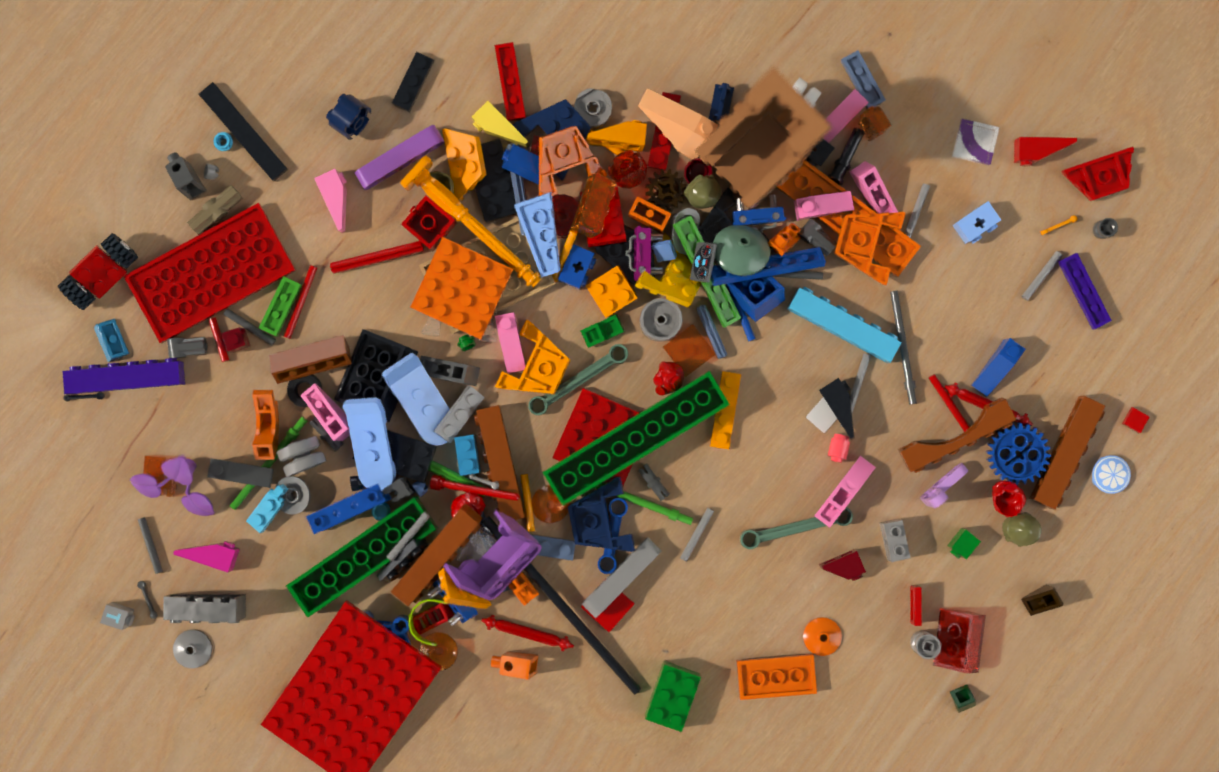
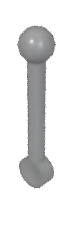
[469,474,499,489]

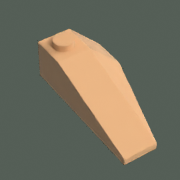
[638,89,718,160]

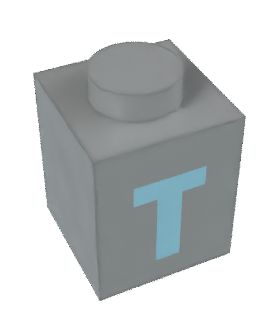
[100,602,135,630]

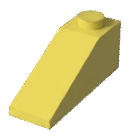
[472,101,529,148]

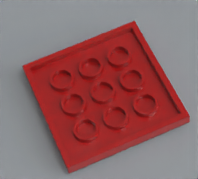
[552,388,639,486]

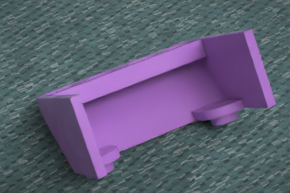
[444,510,541,600]

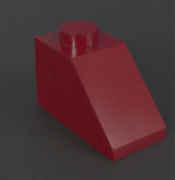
[819,549,866,581]

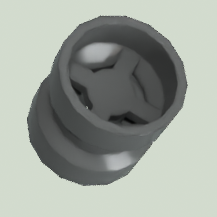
[1093,218,1118,239]

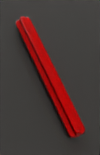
[330,241,424,274]

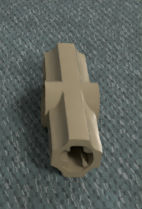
[187,185,243,235]

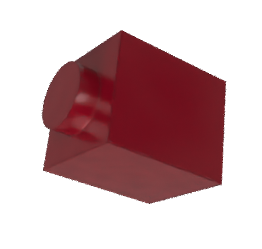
[221,327,251,353]

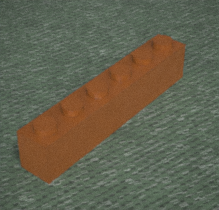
[1029,396,1105,510]
[474,405,526,520]
[391,503,483,606]

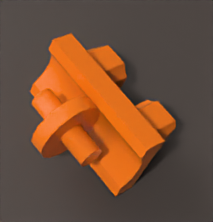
[768,223,801,256]
[508,571,540,606]

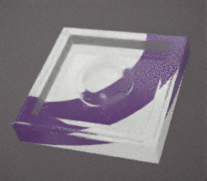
[952,119,999,165]

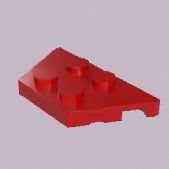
[1061,147,1134,201]

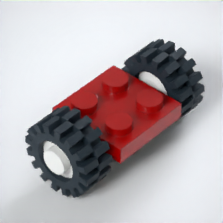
[58,233,138,310]

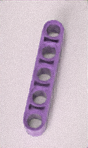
[355,125,445,190]

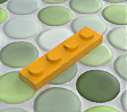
[710,371,741,450]

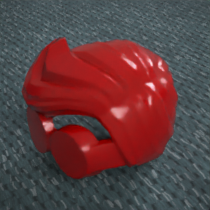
[653,361,684,396]
[992,481,1026,517]
[451,492,486,518]

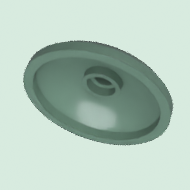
[713,225,770,276]

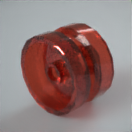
[552,194,583,239]

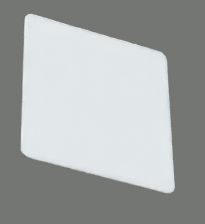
[806,397,837,433]

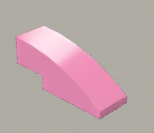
[823,89,869,143]

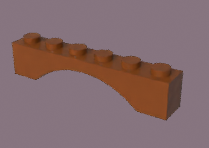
[898,397,1016,473]

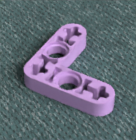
[920,463,969,508]

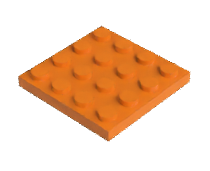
[410,237,513,340]

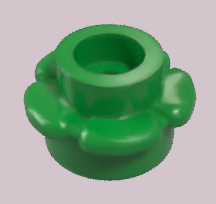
[457,335,476,351]

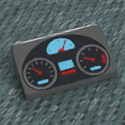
[690,242,717,283]

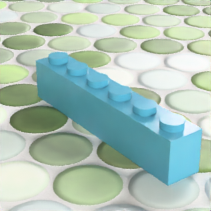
[787,287,902,363]

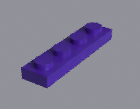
[1058,253,1112,330]

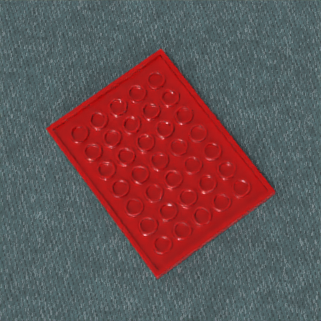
[260,600,442,772]

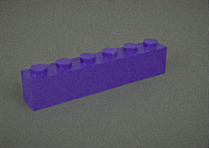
[62,358,185,394]

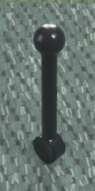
[63,392,105,402]

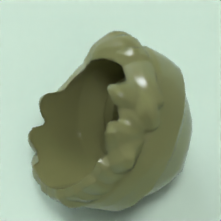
[684,174,721,209]
[1002,512,1041,547]

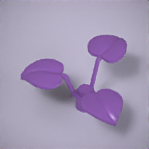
[130,455,215,516]

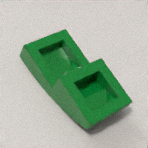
[581,314,625,348]

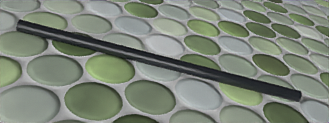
[482,516,641,695]

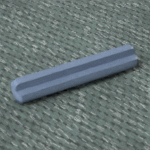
[697,305,727,359]

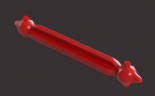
[944,382,1033,427]
[481,615,574,652]

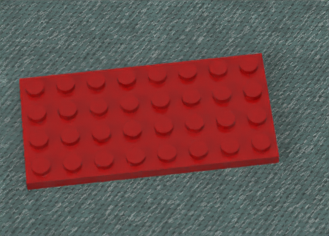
[124,203,296,344]

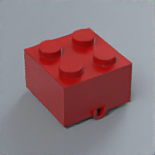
[401,195,457,252]

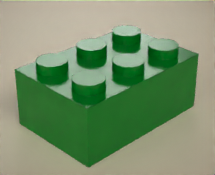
[645,661,701,732]

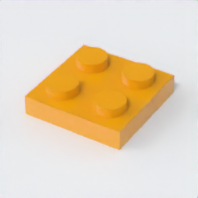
[586,265,639,318]

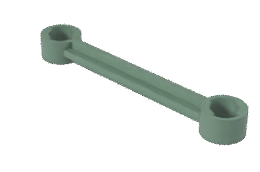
[528,344,628,415]
[740,507,853,549]

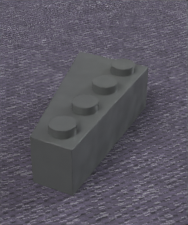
[163,594,246,623]

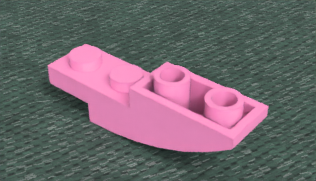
[814,456,876,528]

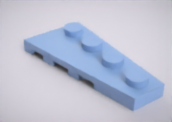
[514,192,561,278]

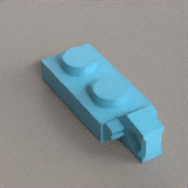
[246,484,289,533]

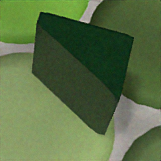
[950,685,976,713]

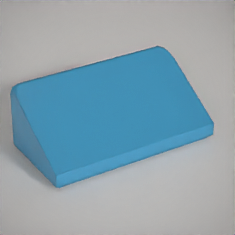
[94,319,129,362]

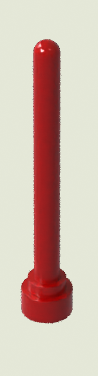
[430,474,520,501]

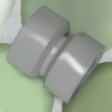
[910,630,941,659]

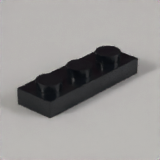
[392,51,434,112]
[377,539,428,581]

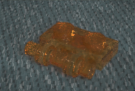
[143,456,177,497]

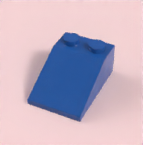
[725,276,785,322]

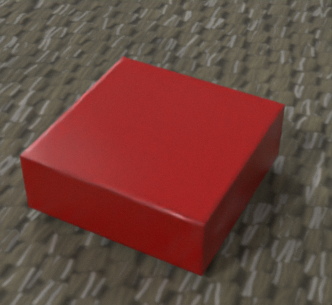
[1122,407,1150,433]

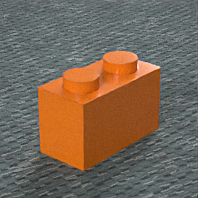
[628,196,672,233]

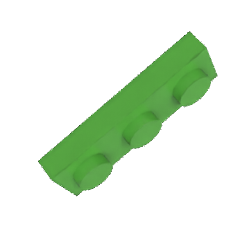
[259,276,302,337]

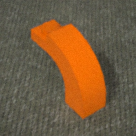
[252,390,279,460]

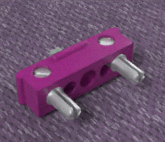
[626,226,663,281]

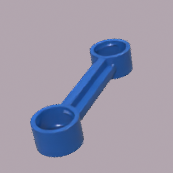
[598,498,628,574]

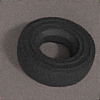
[287,374,322,407]

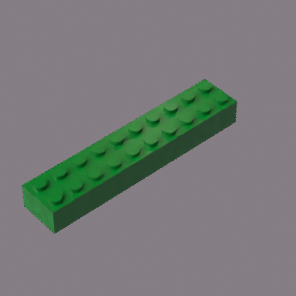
[542,371,730,506]

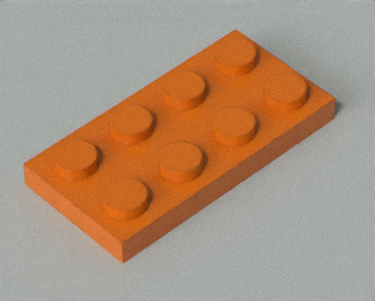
[736,654,817,700]

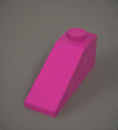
[173,541,240,573]

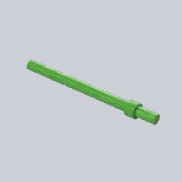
[229,416,308,510]
[593,483,693,525]

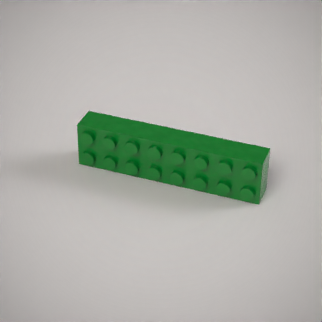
[286,496,439,618]

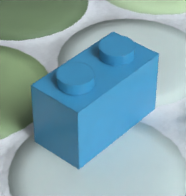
[454,434,481,476]

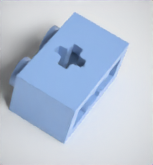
[952,201,1001,244]

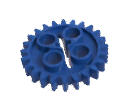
[986,422,1051,485]

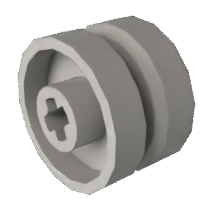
[640,298,683,342]
[276,436,327,477]

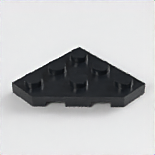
[596,228,655,286]

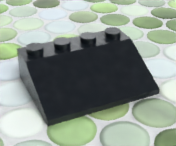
[334,329,418,422]

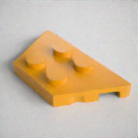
[442,128,487,201]
[438,568,492,609]

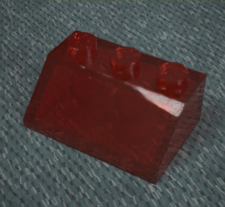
[933,608,986,674]

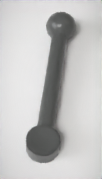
[137,581,158,619]

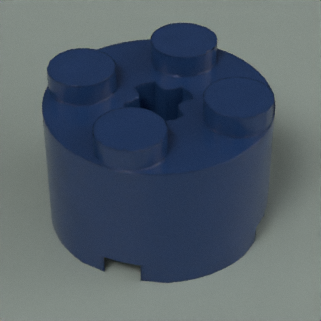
[326,93,371,140]

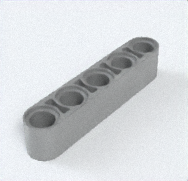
[582,537,662,618]

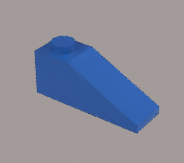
[971,338,1026,397]

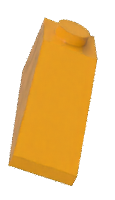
[586,120,647,152]

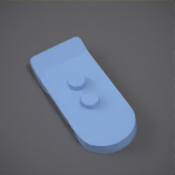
[382,353,450,445]
[343,398,396,491]

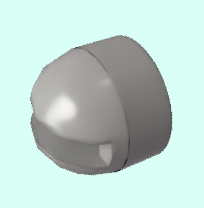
[204,163,219,180]

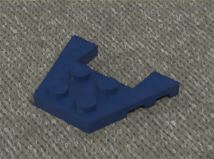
[513,99,592,181]
[568,477,636,552]

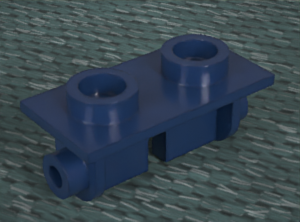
[709,83,734,123]

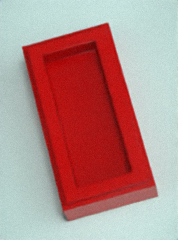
[910,585,922,626]

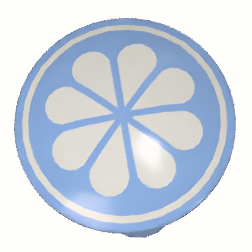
[1092,455,1131,494]

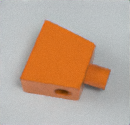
[491,652,539,680]

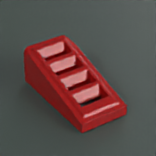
[413,603,455,635]

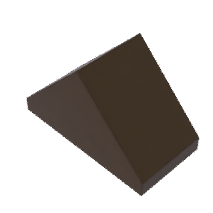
[1021,584,1064,616]

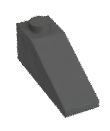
[420,356,480,386]
[207,458,274,488]

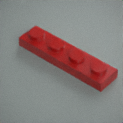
[494,42,526,121]
[647,92,681,171]

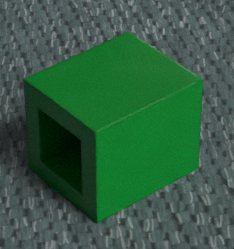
[947,528,981,560]

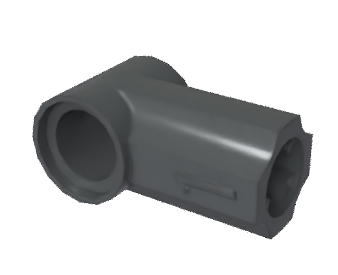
[798,219,837,257]
[167,337,208,358]

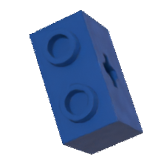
[558,244,597,290]

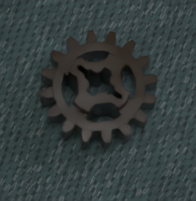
[645,169,686,211]

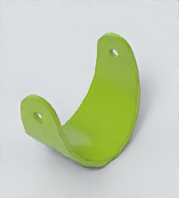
[408,598,448,646]

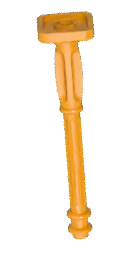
[400,155,541,288]

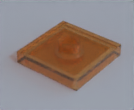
[663,324,716,377]

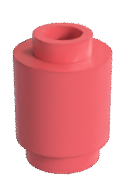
[827,434,850,463]

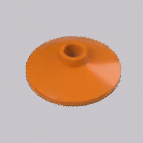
[803,617,842,656]

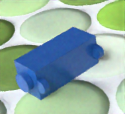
[502,144,539,185]

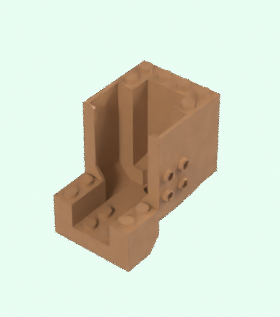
[695,67,832,209]

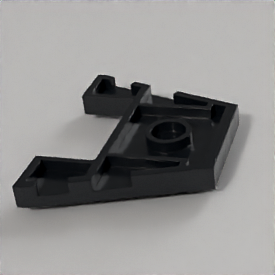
[698,187,772,265]

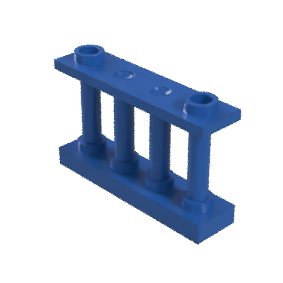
[306,484,392,534]

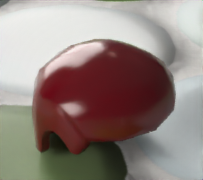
[684,158,713,184]

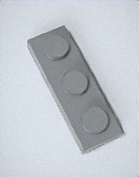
[434,385,485,443]

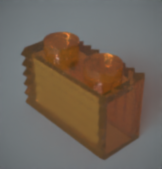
[858,106,892,141]

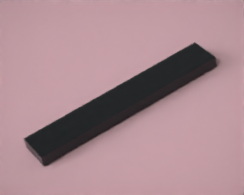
[199,82,288,181]

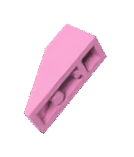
[850,161,898,214]
[314,169,347,233]
[794,191,854,221]
[495,312,526,374]
[300,383,350,441]

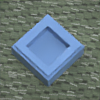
[652,240,677,262]

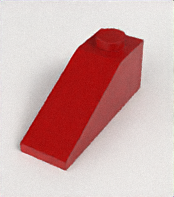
[1014,137,1077,166]

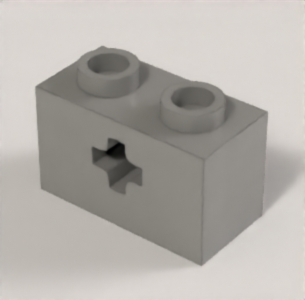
[879,519,910,562]

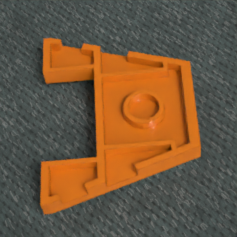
[539,126,607,196]
[834,212,906,286]

